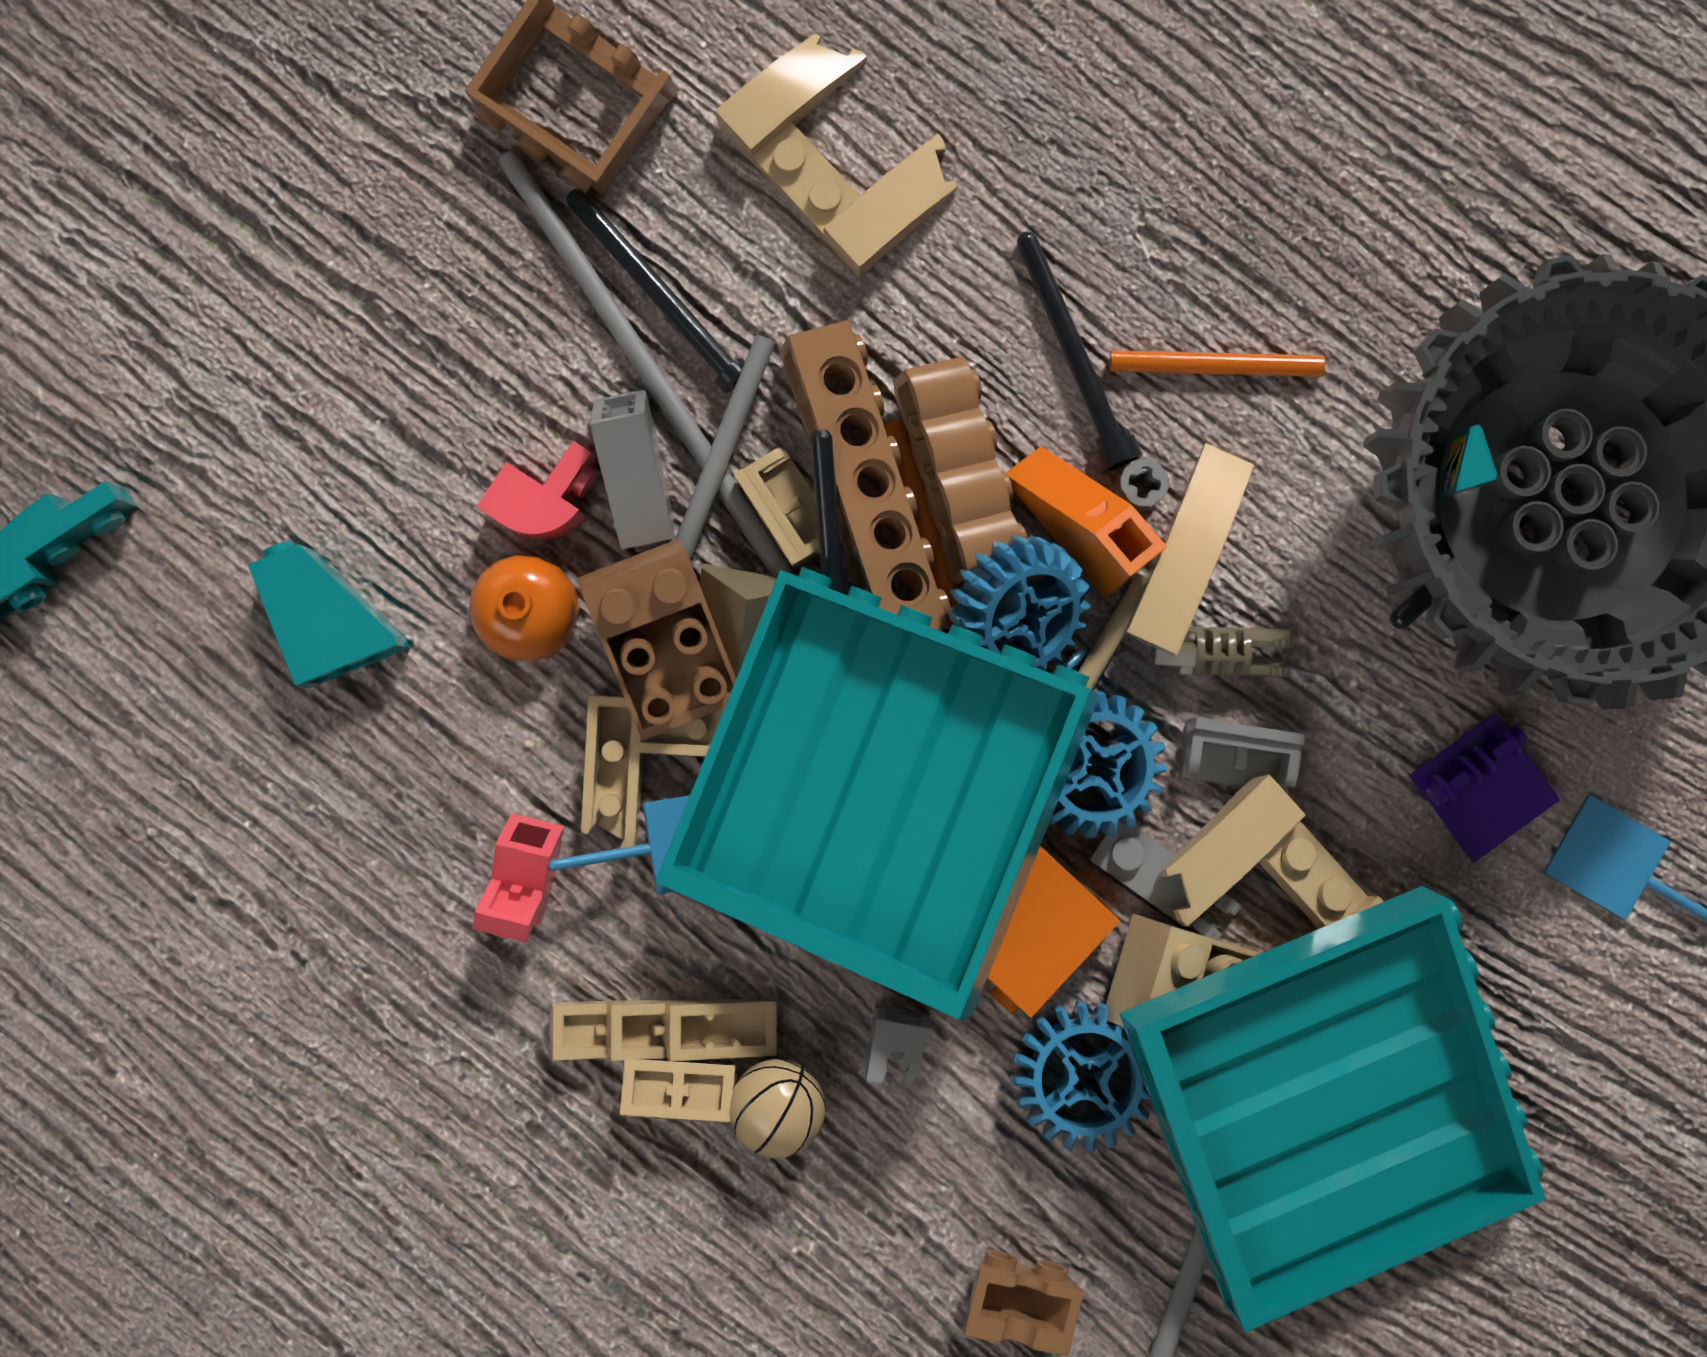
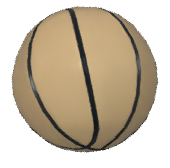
[730,1059,826,1159]

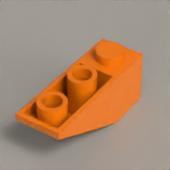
[1006,446,1167,599]

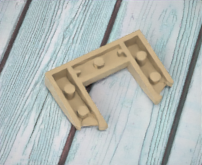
[715,34,957,278]
[581,695,724,858]
[1161,774,1384,929]

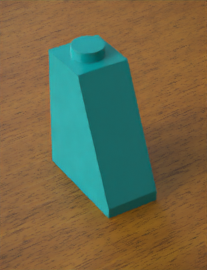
[248,541,410,688]

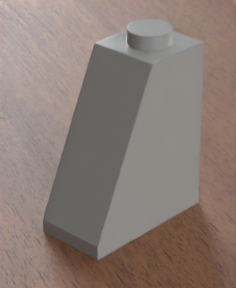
[590,389,674,552]

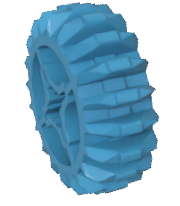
[946,535,1091,671]
[1049,691,1168,839]
[1011,1001,1150,1152]

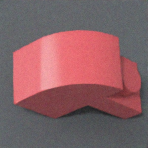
[476,441,598,541]
[472,813,564,942]

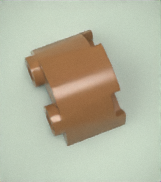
[963,1250,1084,1356]

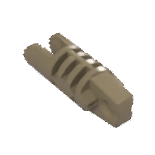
[1151,627,1294,677]

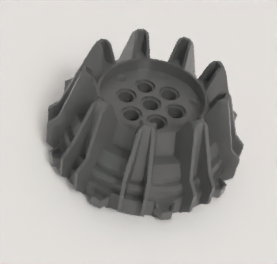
[1363,254,1707,710]

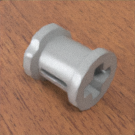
[1113,459,1169,514]

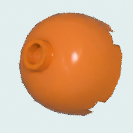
[469,555,580,663]

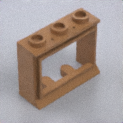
[464,0,678,196]

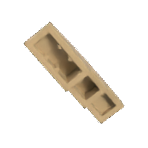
[1124,443,1254,656]
[550,999,777,1061]

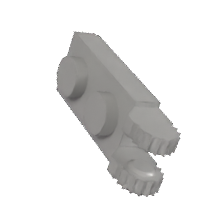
[1087,819,1241,940]

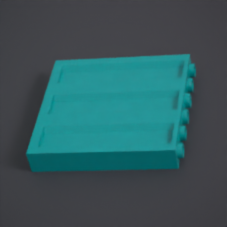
[655,567,1100,1020]
[1119,886,1546,1333]

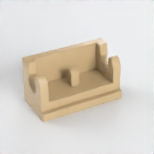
[734,447,841,571]
[620,1058,737,1124]

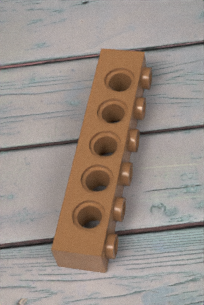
[779,320,951,632]

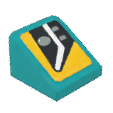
[1439,424,1498,499]

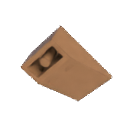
[578,538,736,741]

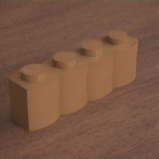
[893,356,1028,585]

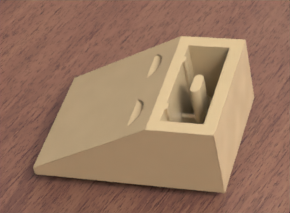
[1106,914,1261,1028]

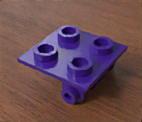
[1409,713,1560,863]

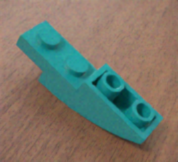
[0,481,138,628]

